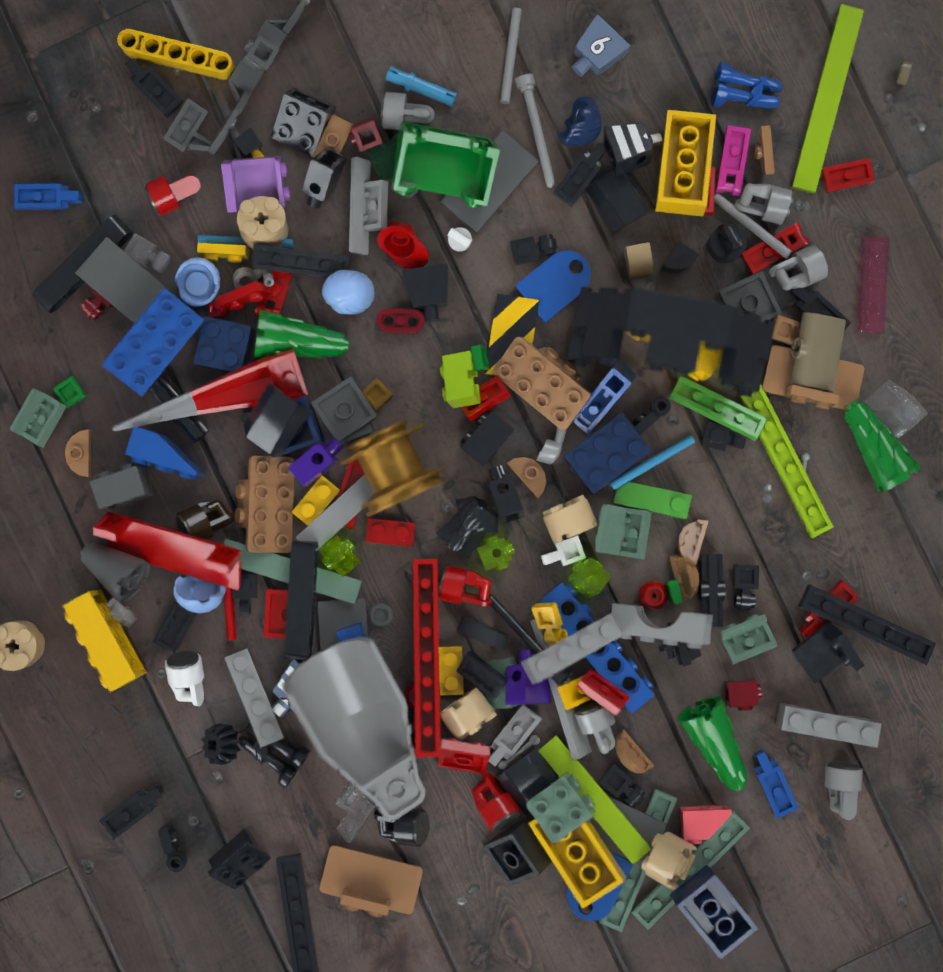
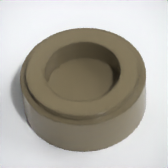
[896,60,912,85]

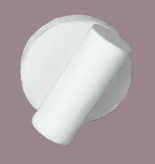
[447,227,473,252]

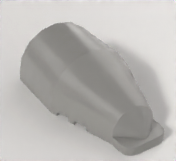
[282,637,425,820]

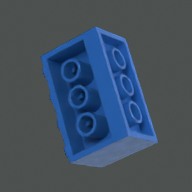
[102,288,204,396]

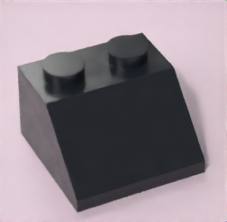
[483,818,552,886]

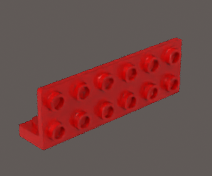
[93,511,241,590]

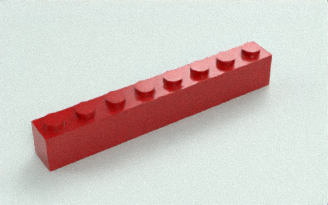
[412,559,441,757]

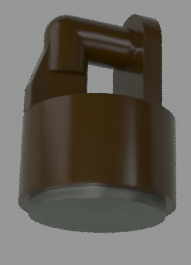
[176,500,235,540]

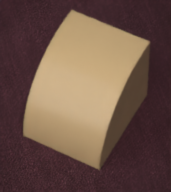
[623,242,653,279]

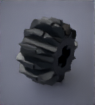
[201,723,241,765]

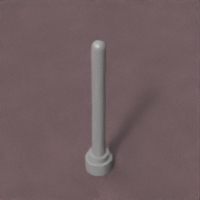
[515,74,555,188]

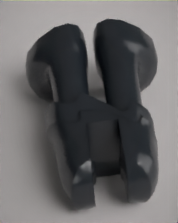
[239,723,310,789]

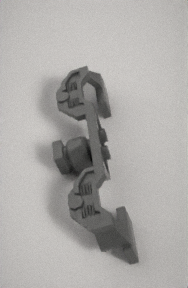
[163,0,310,156]

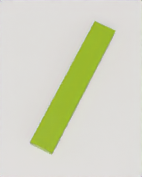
[538,735,652,864]

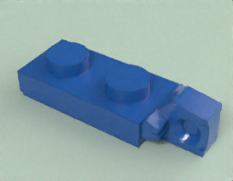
[14,184,83,210]
[754,749,799,819]

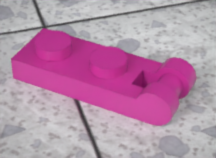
[715,125,751,196]

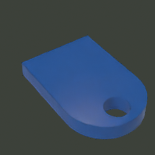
[515,251,591,324]
[567,851,633,921]

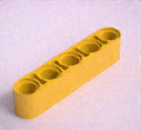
[117,29,235,80]

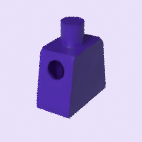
[288,437,344,486]
[505,650,551,705]

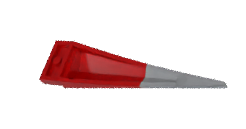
[112,349,308,431]

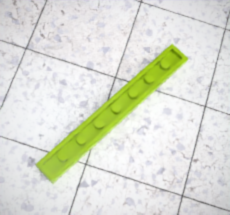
[791,4,864,194]
[736,383,834,538]

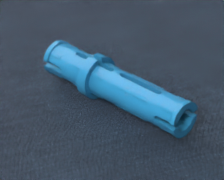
[386,66,457,108]

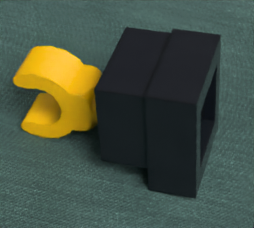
[233,127,265,158]

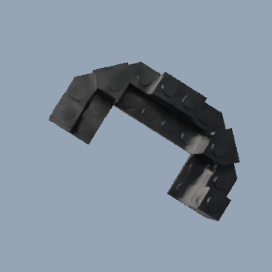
[567,287,775,397]

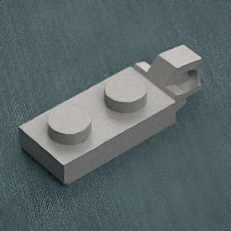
[488,704,542,766]

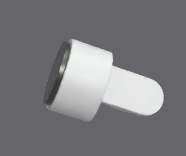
[165,651,204,706]

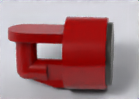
[145,175,200,216]
[438,565,492,606]
[472,772,521,832]

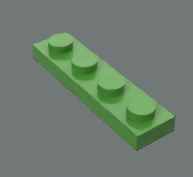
[669,376,767,441]

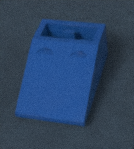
[125,427,205,480]

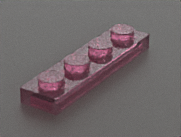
[858,236,889,334]

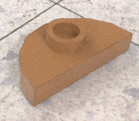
[754,125,775,175]
[65,429,91,477]
[506,457,546,498]
[678,520,709,566]
[669,554,700,601]
[615,729,654,773]

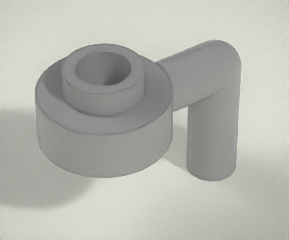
[233,267,274,289]

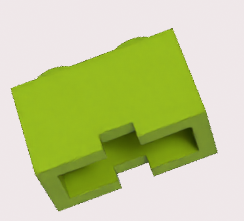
[440,351,481,408]

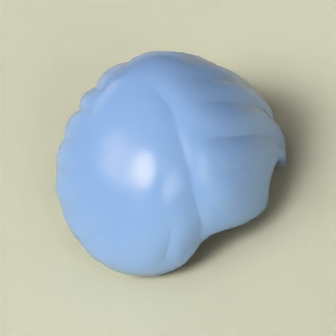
[175,257,221,307]
[322,270,375,315]
[173,576,226,614]

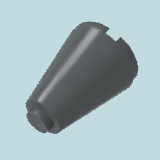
[81,542,150,602]

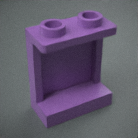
[221,156,290,213]

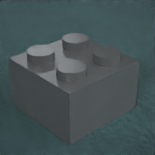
[90,463,156,510]

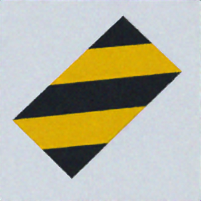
[485,294,540,375]

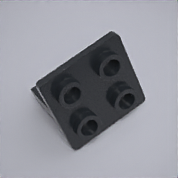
[208,828,271,889]

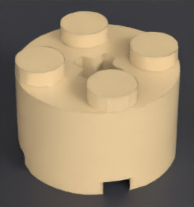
[237,196,288,249]
[542,495,598,544]
[0,620,45,671]
[440,687,497,741]
[642,832,696,890]

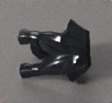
[436,496,499,559]

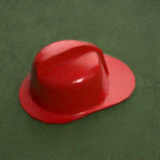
[377,221,429,269]

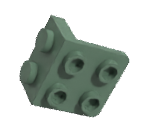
[595,504,652,559]
[527,772,596,843]

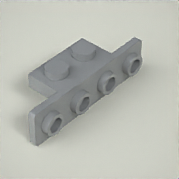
[349,157,388,255]

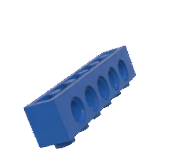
[539,582,654,713]

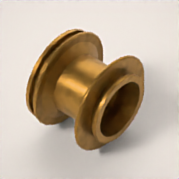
[340,420,447,517]

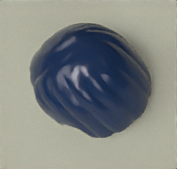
[557,96,602,146]

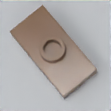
[312,114,353,158]
[772,315,801,346]

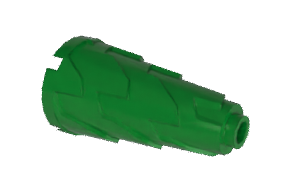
[254,310,349,359]
[844,399,922,493]
[678,696,748,792]

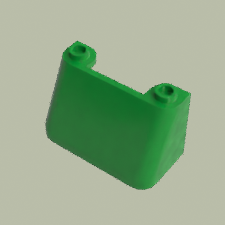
[392,122,500,208]

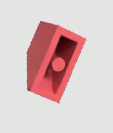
[680,805,732,844]

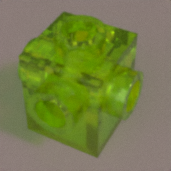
[319,534,361,577]
[477,535,515,571]
[568,557,612,598]

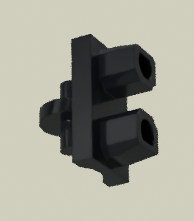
[658,621,701,666]

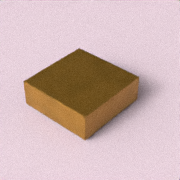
[362,378,393,411]

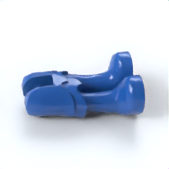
[711,62,783,109]

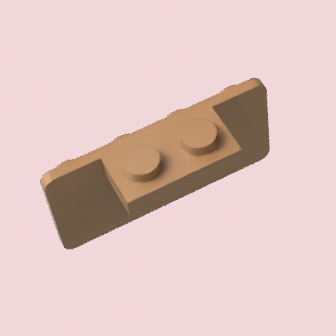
[493,336,591,430]
[762,345,865,411]
[235,455,295,553]
[320,845,423,917]

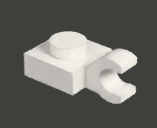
[541,535,586,566]

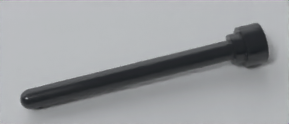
[489,594,572,686]

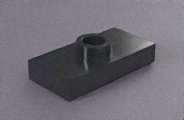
[153,601,198,654]
[456,651,509,700]

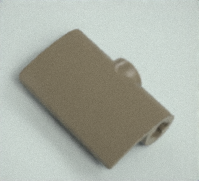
[790,312,846,391]

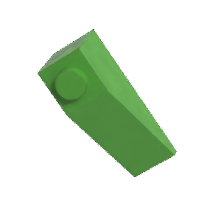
[613,482,692,519]

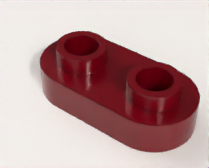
[377,308,425,334]

